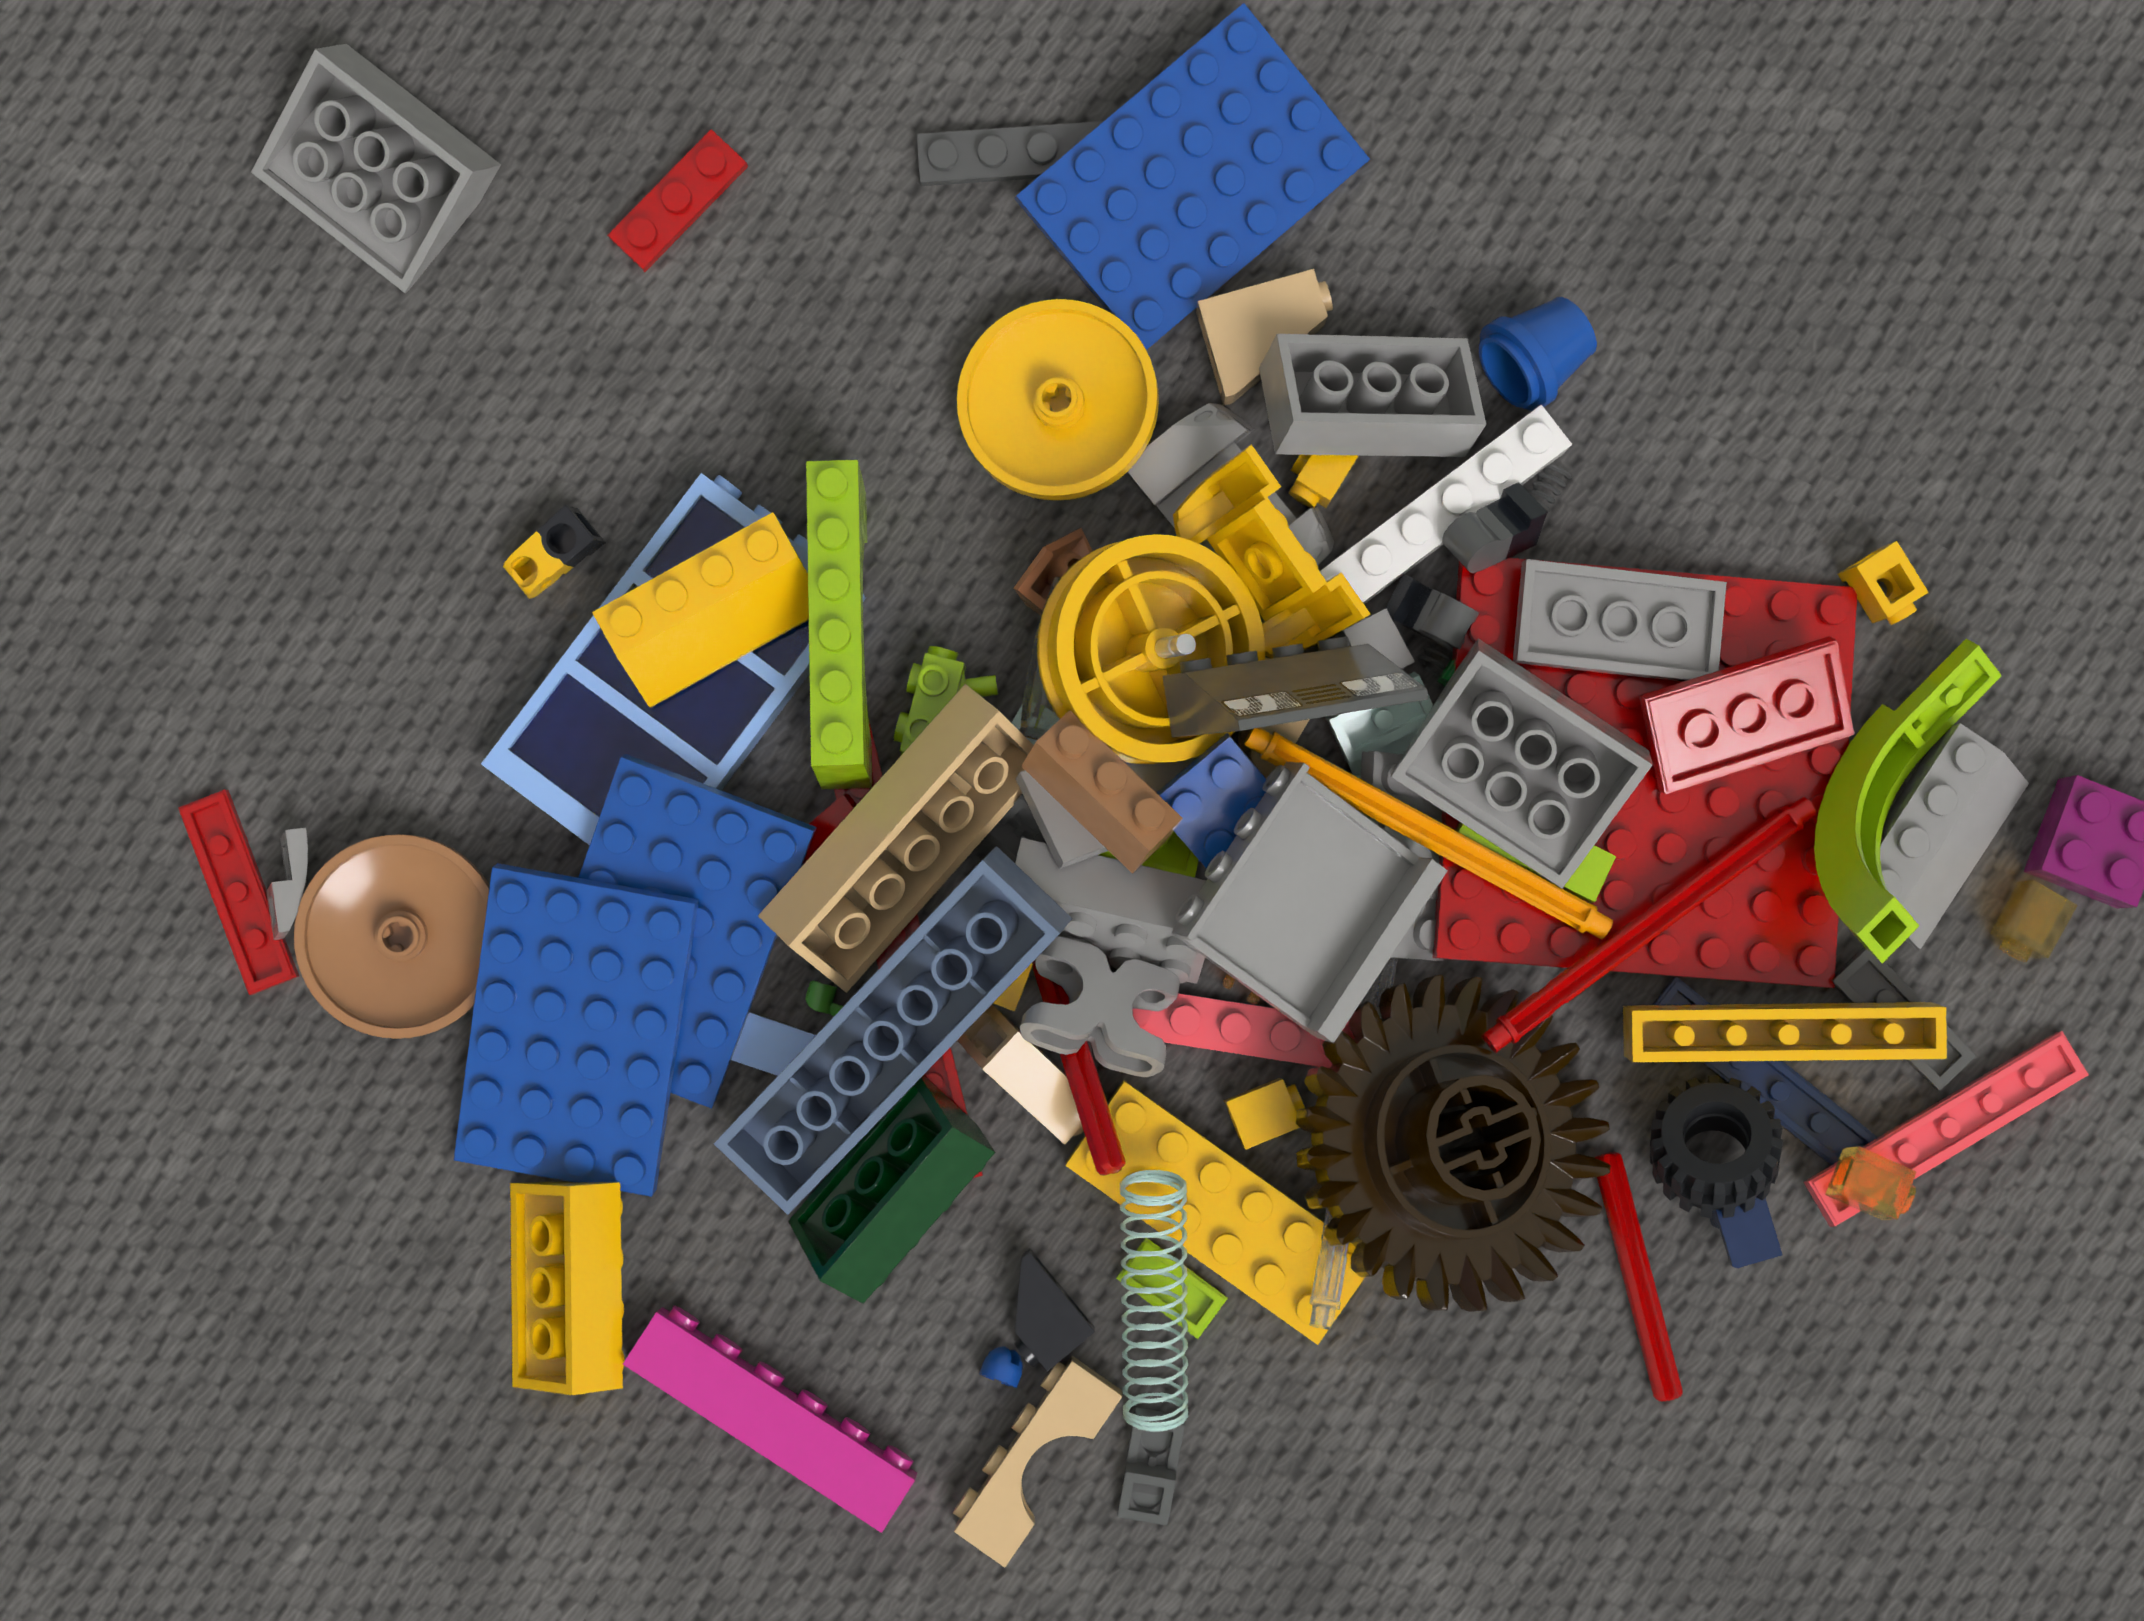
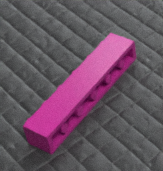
[623,1306,917,1533]

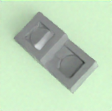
[267,828,308,940]

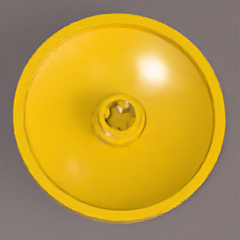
[957,299,1159,500]

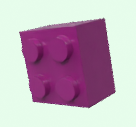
[2023,775,2144,909]

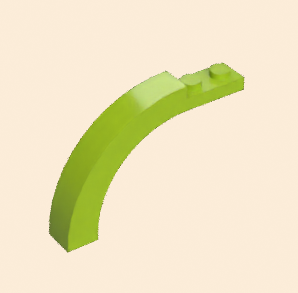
[1814,638,2002,964]

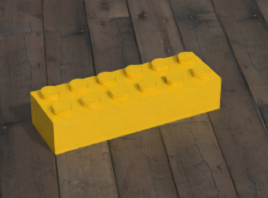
[1065,1080,1365,1345]

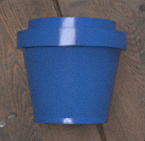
[1479,297,1597,411]

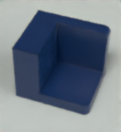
[1710,1197,1783,1268]

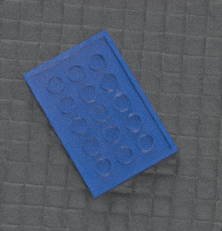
[1014,3,1370,350]
[578,754,817,1109]
[454,863,699,1197]

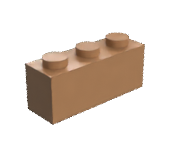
[1021,710,1183,874]

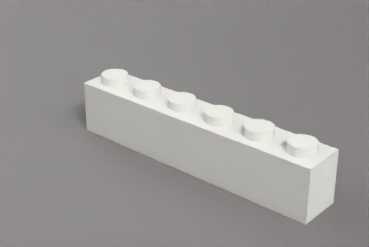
[1320,404,1572,604]

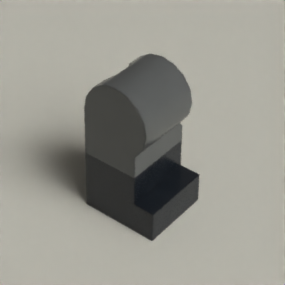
[1442,482,1548,573]
[1385,574,1479,650]

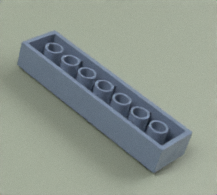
[714,846,1073,1215]

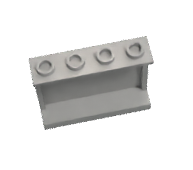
[1172,762,1448,1043]

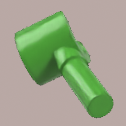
[805,981,844,1016]

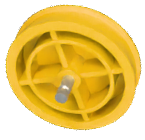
[1037,534,1265,764]

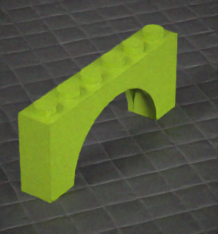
[806,460,872,789]

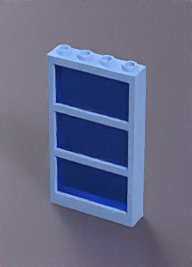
[481,473,866,845]

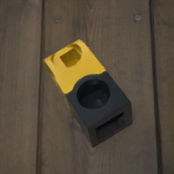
[503,505,606,599]

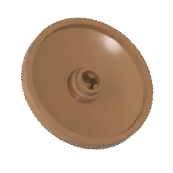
[294,834,490,1039]

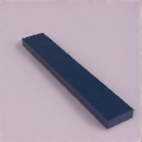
[1652,977,1898,1207]

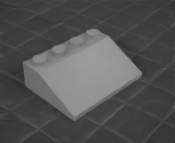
[251,44,501,293]
[1391,638,1653,889]

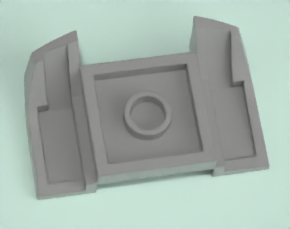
[1128,403,1334,565]

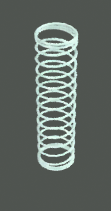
[1120,1170,1188,1432]

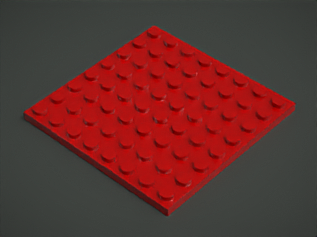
[1432,558,1857,988]

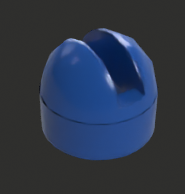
[979,1346,1023,1388]

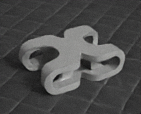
[1020,936,1180,1077]

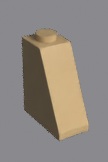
[1196,269,1333,406]
[957,1004,1084,1145]

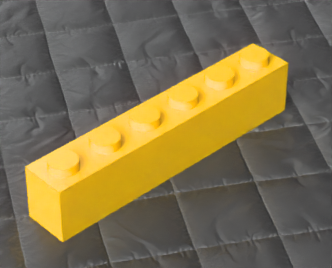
[1623,1002,1947,1062]

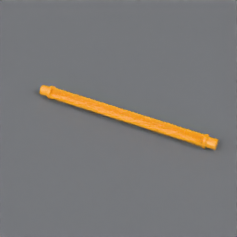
[1243,728,1613,939]

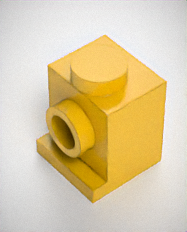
[1289,455,1359,508]
[1837,541,1929,625]

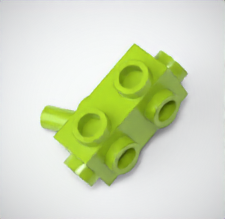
[894,646,998,756]

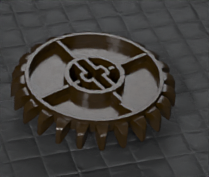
[1296,975,1611,1312]

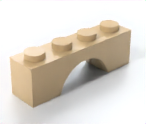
[953,1356,1123,1568]

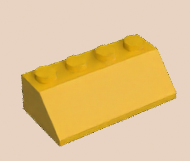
[592,512,809,708]
[510,1182,625,1395]

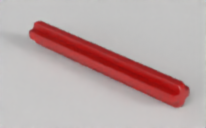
[1032,960,1126,1176]
[1595,1152,1683,1401]

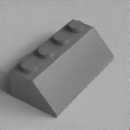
[1880,723,2029,950]

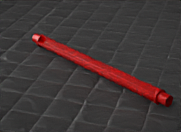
[1482,796,1817,1053]

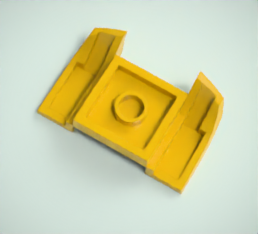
[1173,444,1371,659]

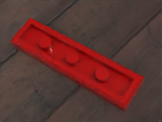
[178,789,299,995]

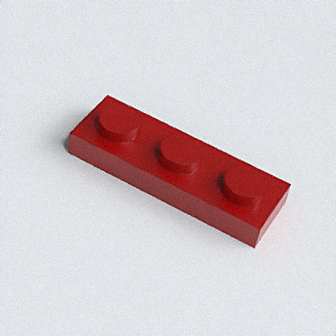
[607,129,748,272]

